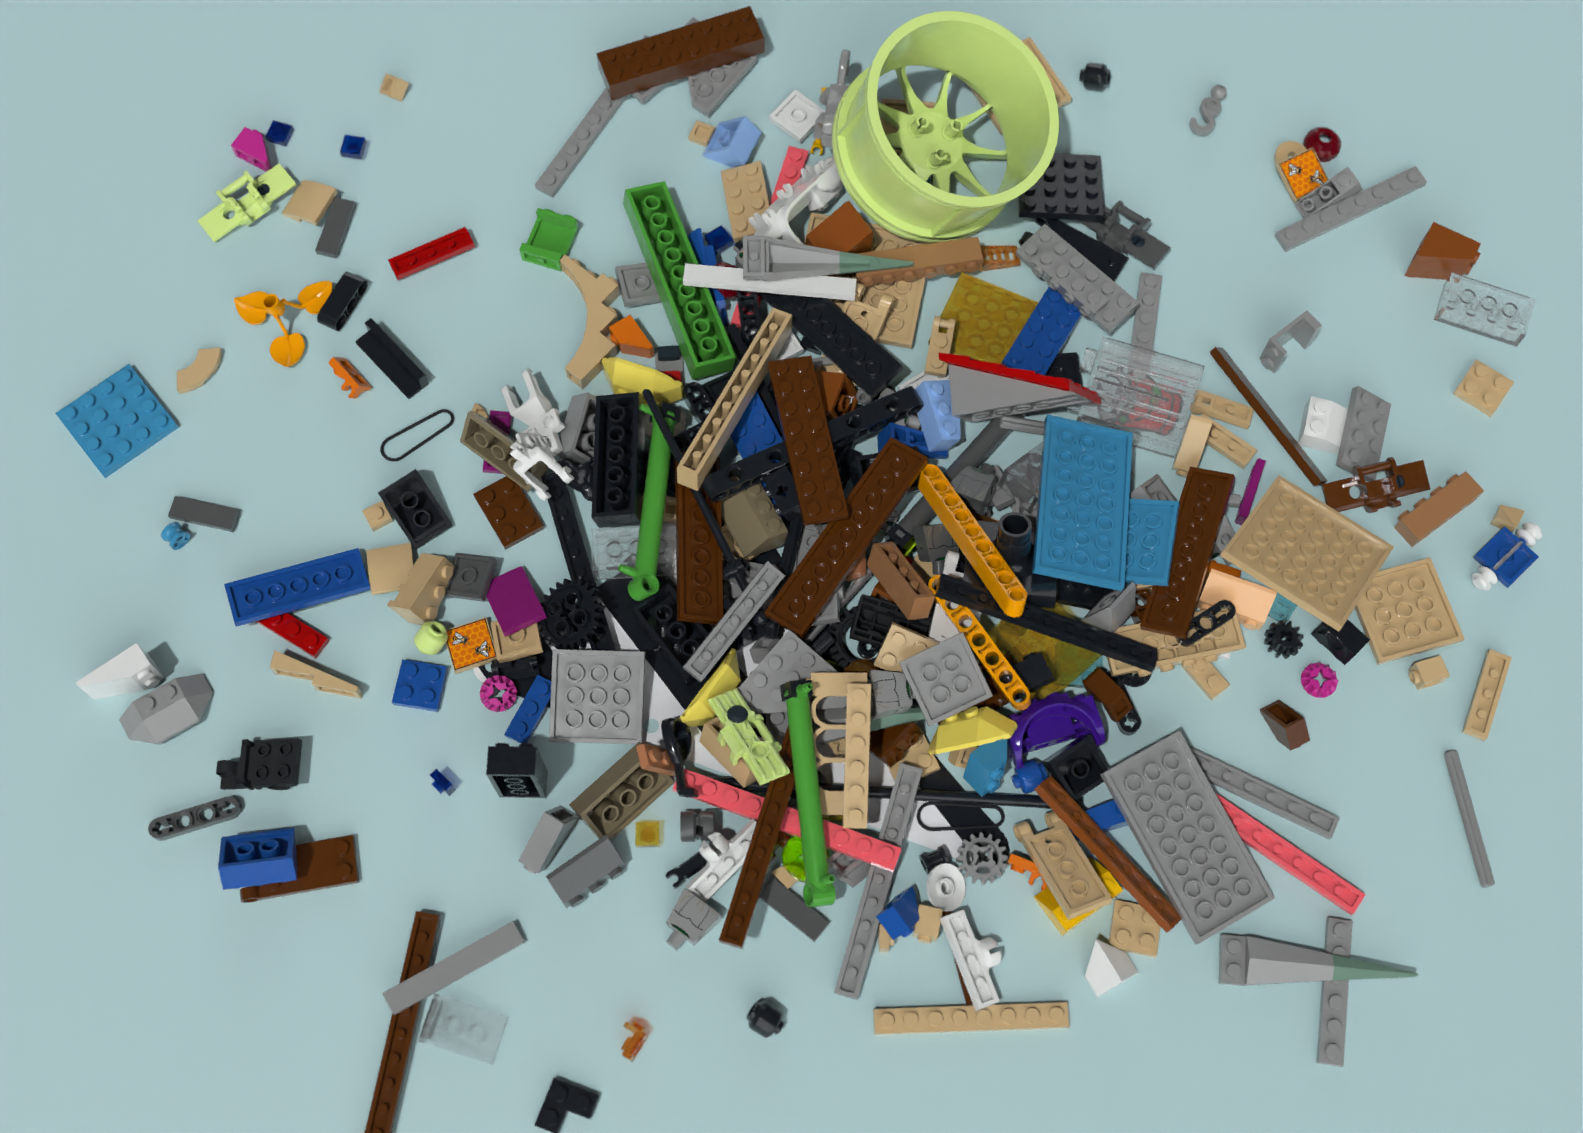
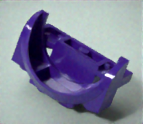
[1007,692,1105,770]

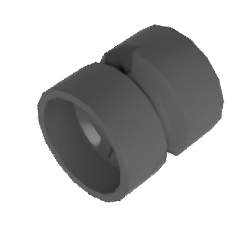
[680,810,715,842]

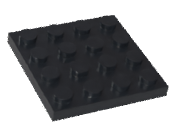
[1018,153,1104,221]

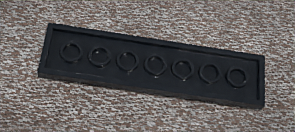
[757,292,903,399]

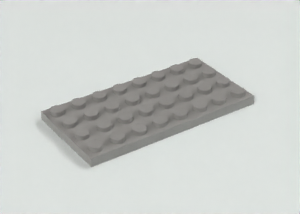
[1100,730,1274,944]

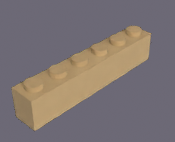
[843,683,871,829]

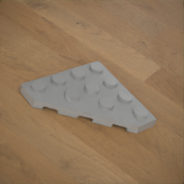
[685,17,757,117]
[738,630,846,714]

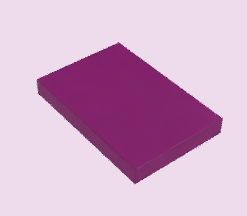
[486,566,547,637]

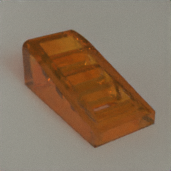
[979,246,1021,272]

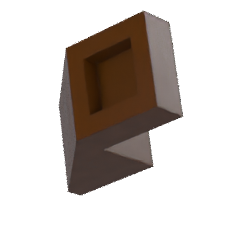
[1082,667,1133,723]

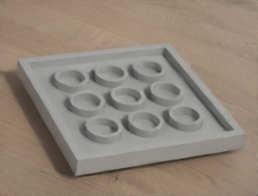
[549,649,646,744]

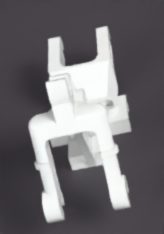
[501,368,574,501]

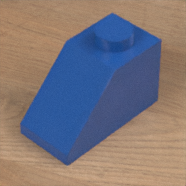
[876,886,919,940]

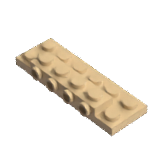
[1107,604,1246,677]

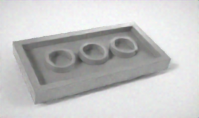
[1336,386,1391,482]

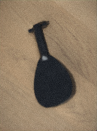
[661,718,699,798]

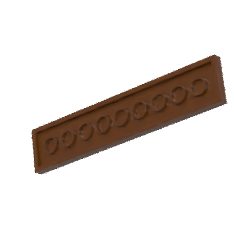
[764,437,929,639]

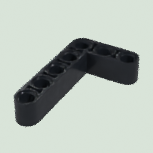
[644,382,714,479]

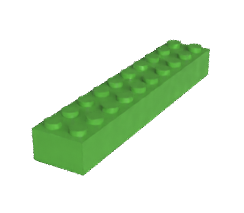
[623,181,736,380]

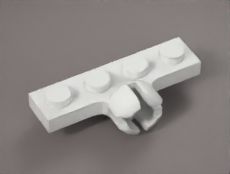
[686,818,757,902]
[940,909,1002,1011]

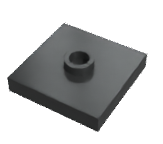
[445,553,498,602]

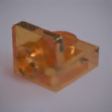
[621,1021,648,1062]

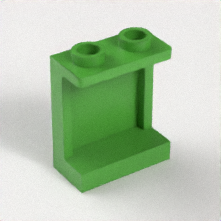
[519,208,579,272]

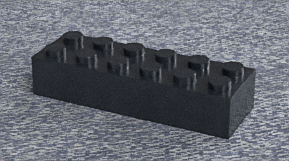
[591,392,646,528]

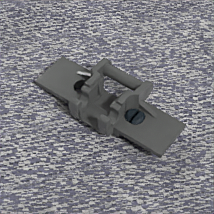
[1077,200,1171,269]

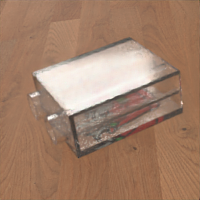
[1066,336,1205,459]

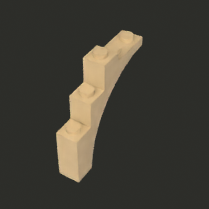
[560,255,620,390]

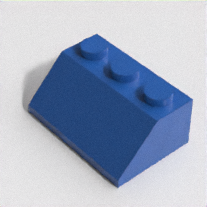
[218,828,298,890]

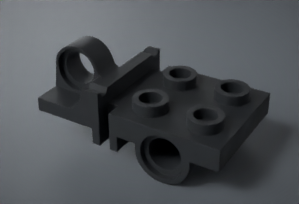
[216,738,302,790]

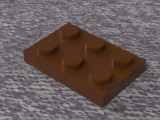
[473,476,544,550]

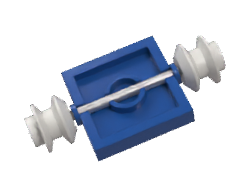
[1471,523,1542,591]

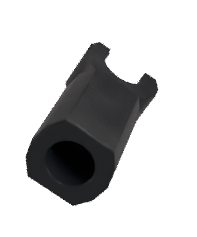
[665,852,707,889]

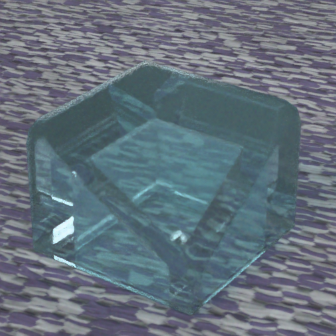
[1268,593,1297,624]

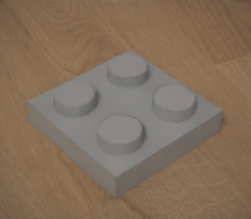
[615,263,661,307]

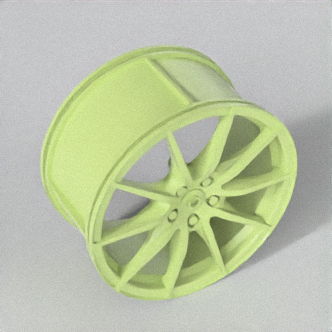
[832,11,1059,243]

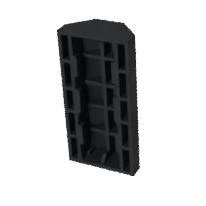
[849,594,933,648]

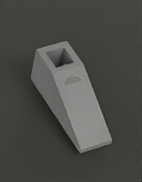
[1294,167,1363,219]

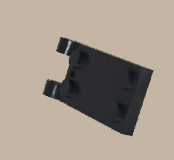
[1019,218,1129,282]

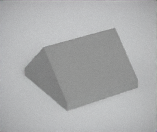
[1081,582,1136,633]

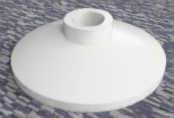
[926,863,966,912]

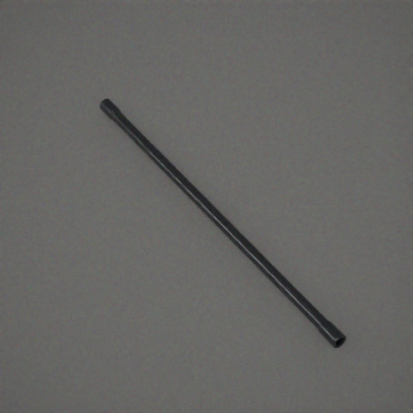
[704,775,1082,809]

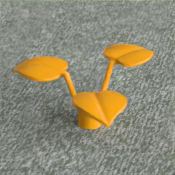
[234,281,333,367]

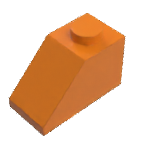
[609,314,654,358]

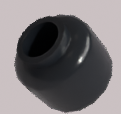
[1079,63,1111,91]
[746,1001,784,1038]

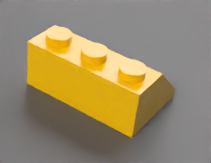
[1034,857,1123,936]

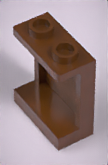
[869,722,921,768]

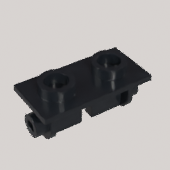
[491,654,540,680]

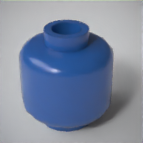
[1011,760,1048,794]

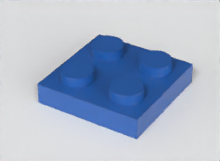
[392,659,448,712]

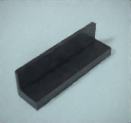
[356,318,429,399]

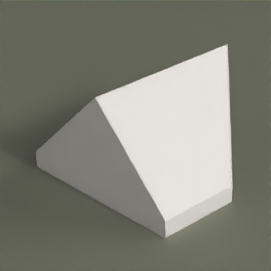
[1084,939,1138,997]

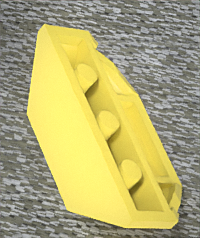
[602,357,684,405]
[679,648,741,727]
[927,706,1018,755]

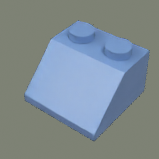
[703,116,761,167]

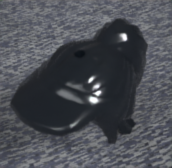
[557,459,594,502]

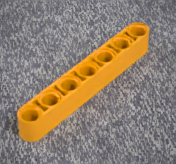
[928,575,1031,710]

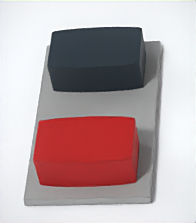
[654,345,685,389]

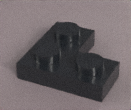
[534,1078,600,1133]

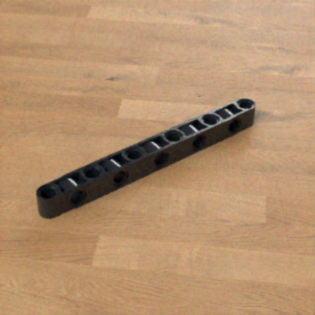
[702,386,924,502]

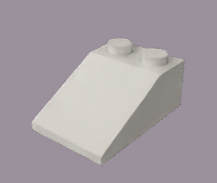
[1298,396,1348,455]
[75,643,165,699]

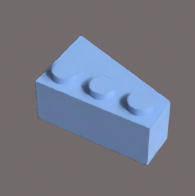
[915,380,960,452]

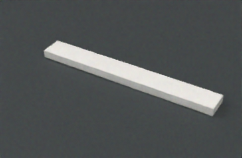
[683,263,856,301]

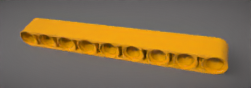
[918,464,1027,617]

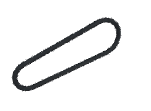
[380,409,454,461]
[917,802,1005,831]

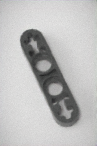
[148,796,242,841]

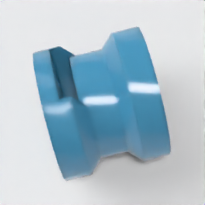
[161,522,190,550]

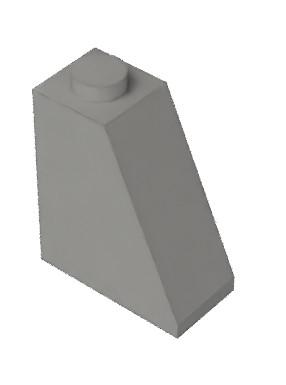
[519,806,579,873]

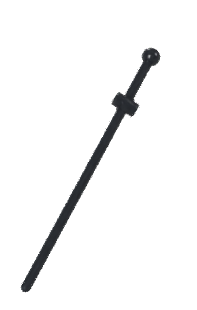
[642,389,769,627]

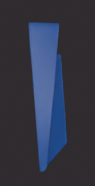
[687,228,728,326]

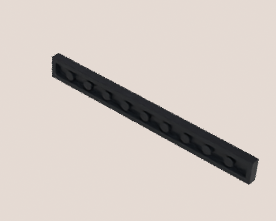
[541,473,616,651]
[935,573,1158,672]

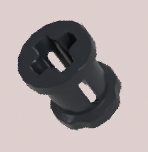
[919,846,950,875]

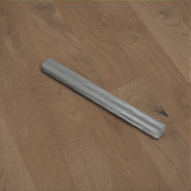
[1444,750,1495,887]

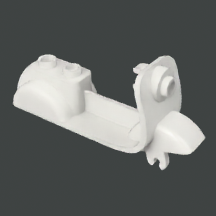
[749,156,843,244]

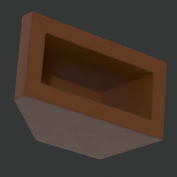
[1260,700,1310,751]

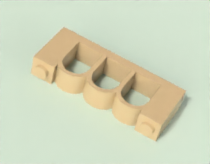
[806,673,867,815]

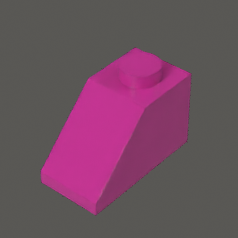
[231,127,272,172]

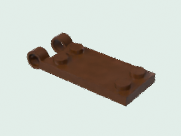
[240,835,359,903]

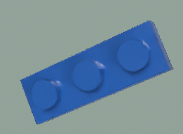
[504,675,551,744]

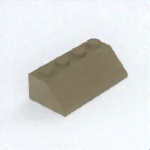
[460,410,548,492]
[721,476,788,559]
[569,742,674,841]

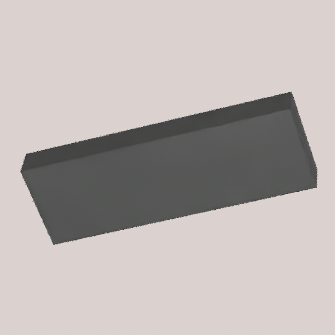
[315,197,356,258]
[168,496,240,532]
[759,878,829,942]

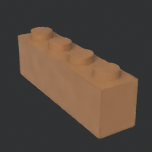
[1394,471,1484,547]
[867,542,935,620]

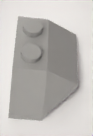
[119,674,214,745]

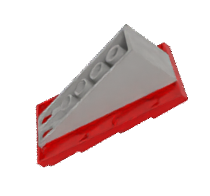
[939,353,1101,423]

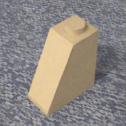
[1171,414,1213,478]

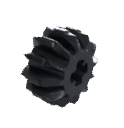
[1264,620,1304,659]

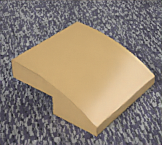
[282,180,337,226]
[366,543,414,595]

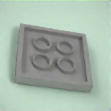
[898,632,993,727]

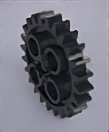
[538,578,606,650]

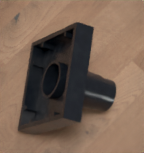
[963,512,1057,609]

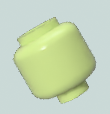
[414,621,448,655]

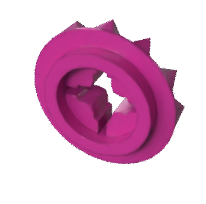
[1301,662,1339,698]
[479,675,517,712]

